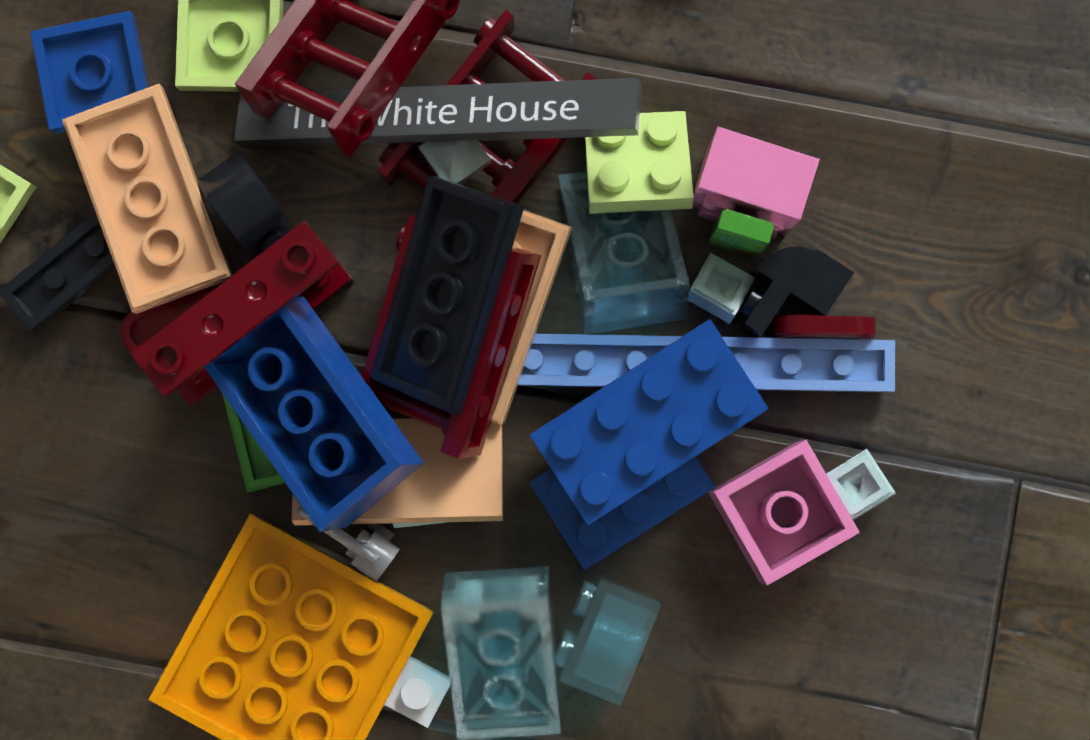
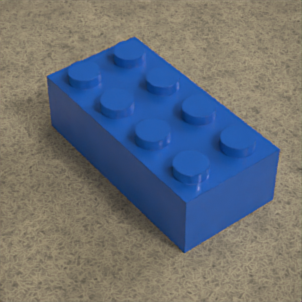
[205,296,424,532]
[530,319,769,526]

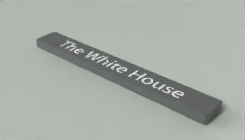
[234,78,642,147]

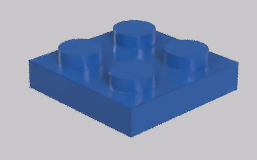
[30,11,149,134]

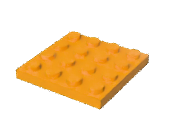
[148,514,434,740]

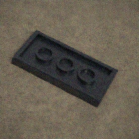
[370,175,524,414]

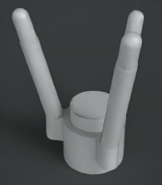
[297,506,400,582]

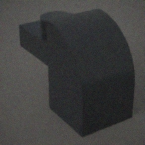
[198,150,295,259]
[739,246,854,338]

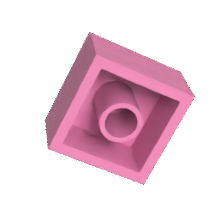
[693,126,820,239]
[708,440,860,585]

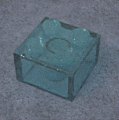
[553,574,662,706]

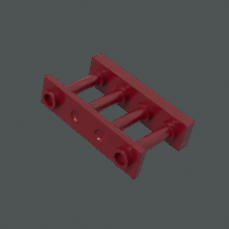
[235,0,460,158]
[378,10,597,204]
[361,215,542,459]
[131,220,354,406]

